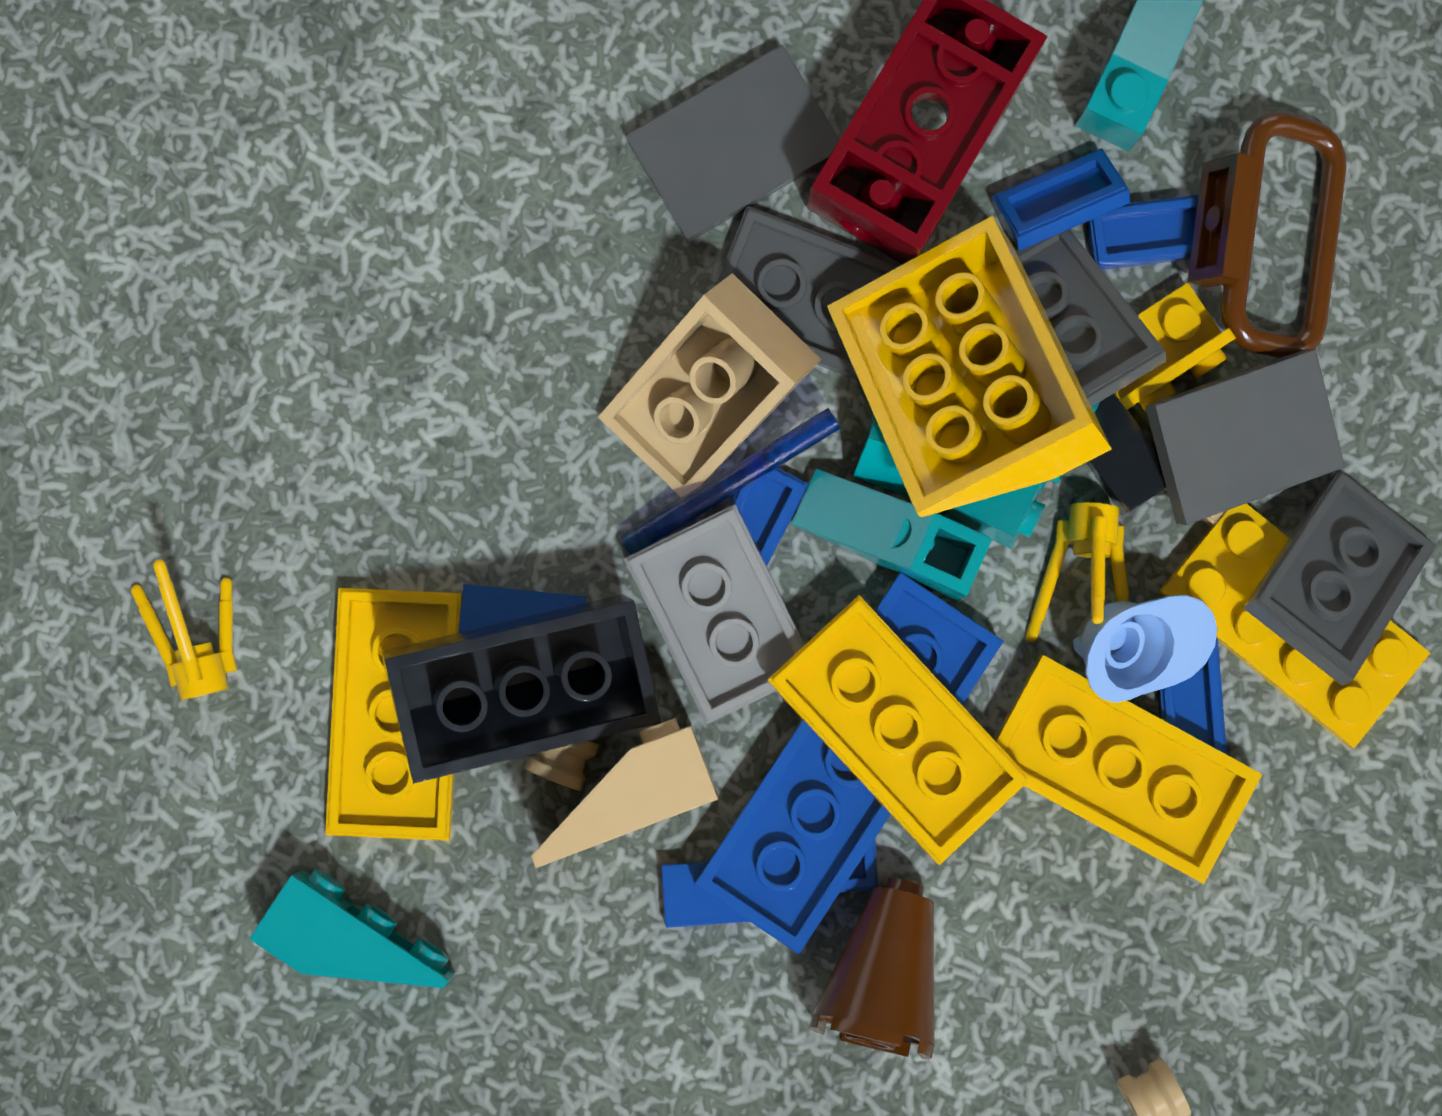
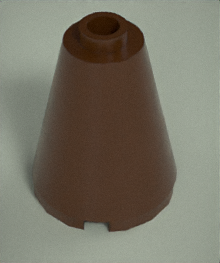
[808,878,935,1060]

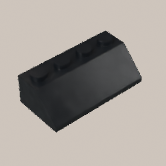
[381,594,661,784]

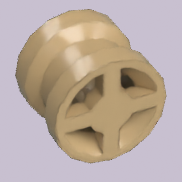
[524,740,600,791]
[1116,1058,1191,1116]

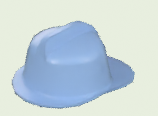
[1073,594,1218,703]

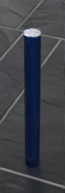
[619,407,841,555]

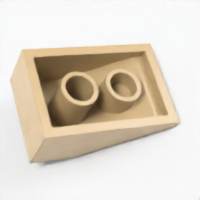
[598,273,821,502]
[531,718,718,868]

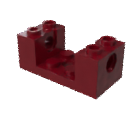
[807,0,1048,265]

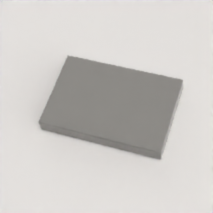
[624,503,805,725]

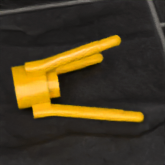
[1025,502,1129,642]
[131,559,238,701]

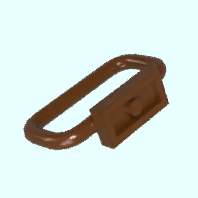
[1187,112,1346,358]

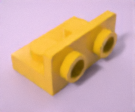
[1114,283,1236,412]

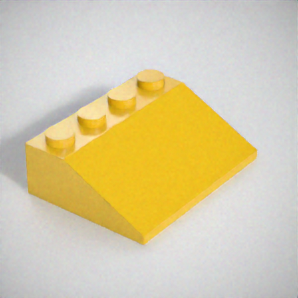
[827,215,1111,517]

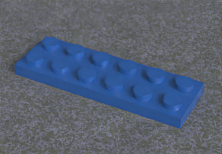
[694,573,1004,954]

